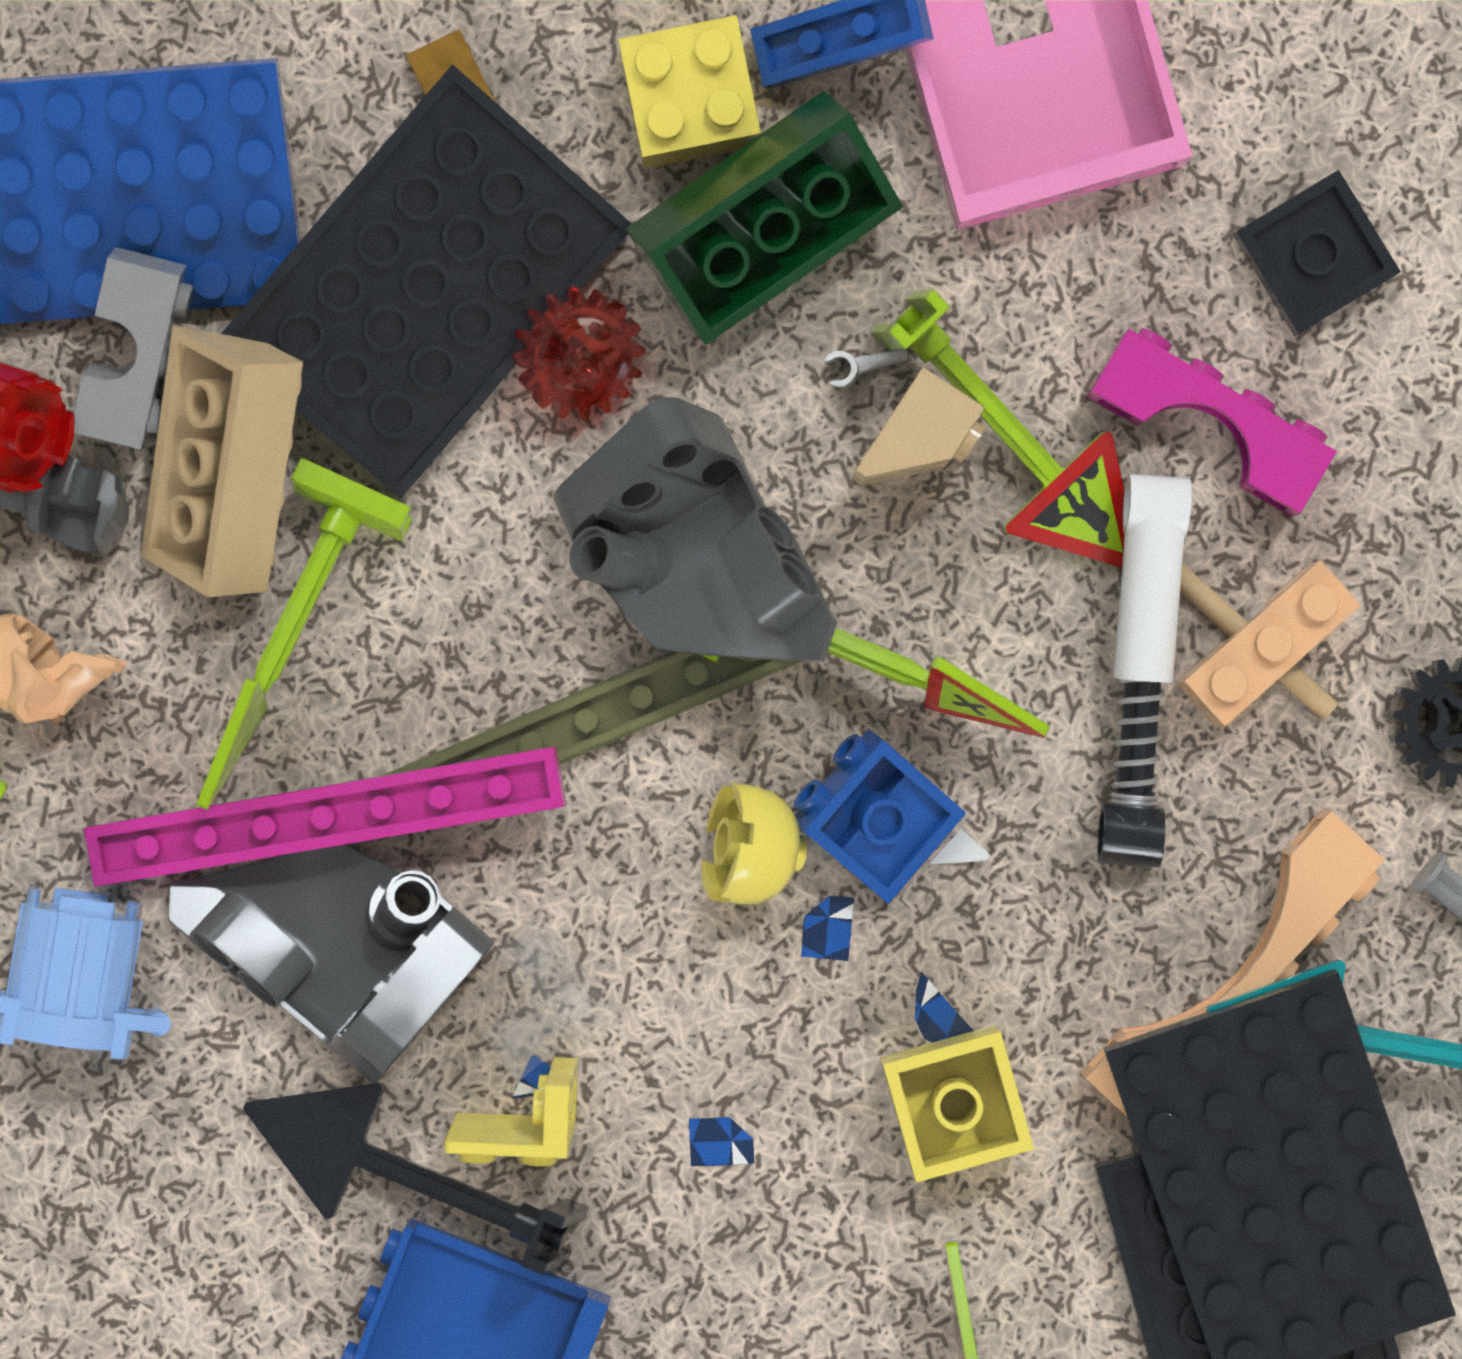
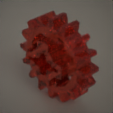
[513,287,646,420]

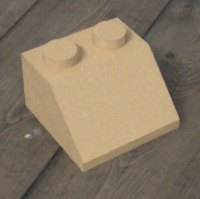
[851,367,986,486]

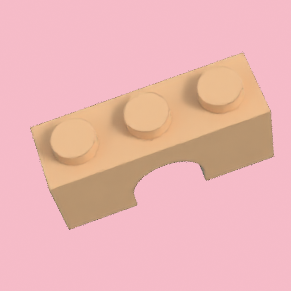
[1176,560,1361,727]

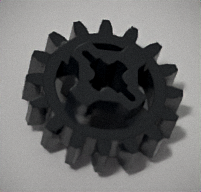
[1387,658,1462,788]

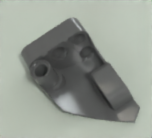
[553,397,837,662]
[168,844,495,1085]

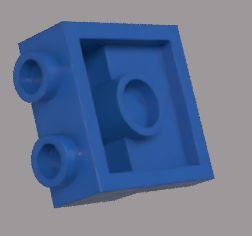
[794,729,966,904]

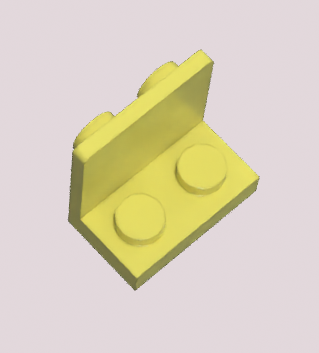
[444,1057,578,1166]

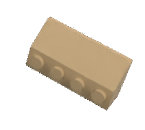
[141,326,303,598]

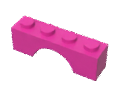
[1086,328,1337,517]

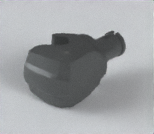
[0,458,130,554]

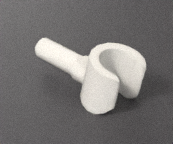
[824,349,908,388]

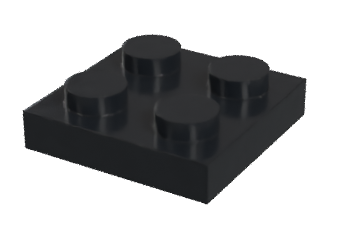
[1233,170,1401,337]

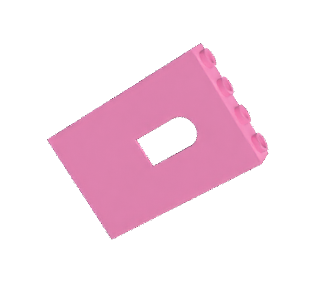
[904,0,1192,231]

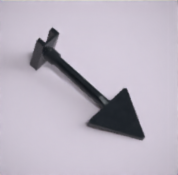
[243,1083,589,1275]

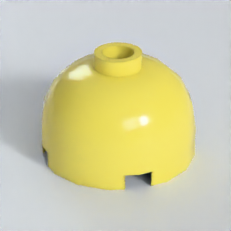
[701,783,807,904]

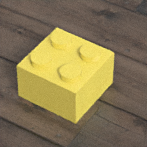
[618,15,761,169]
[880,1025,1034,1183]

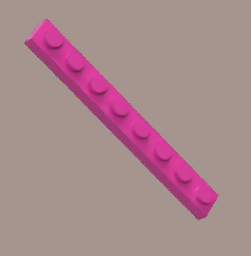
[84,746,567,887]

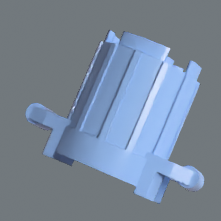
[0,886,171,1059]

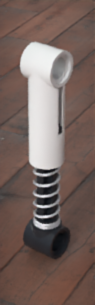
[1097,473,1192,868]

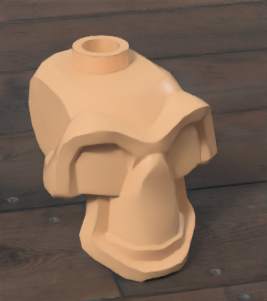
[0,614,127,725]

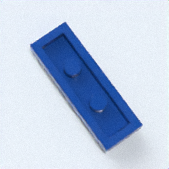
[750,0,934,89]

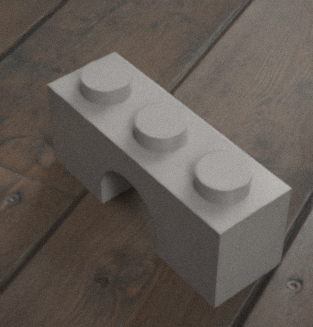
[73,247,193,450]

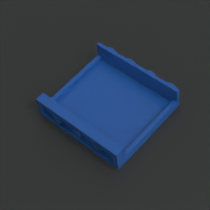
[341,1218,611,1359]

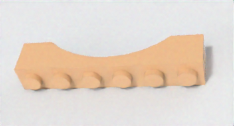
[1080,810,1385,1116]

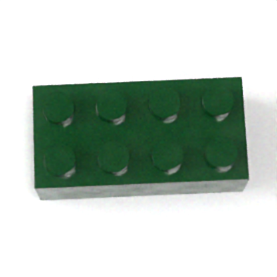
[625,91,903,345]

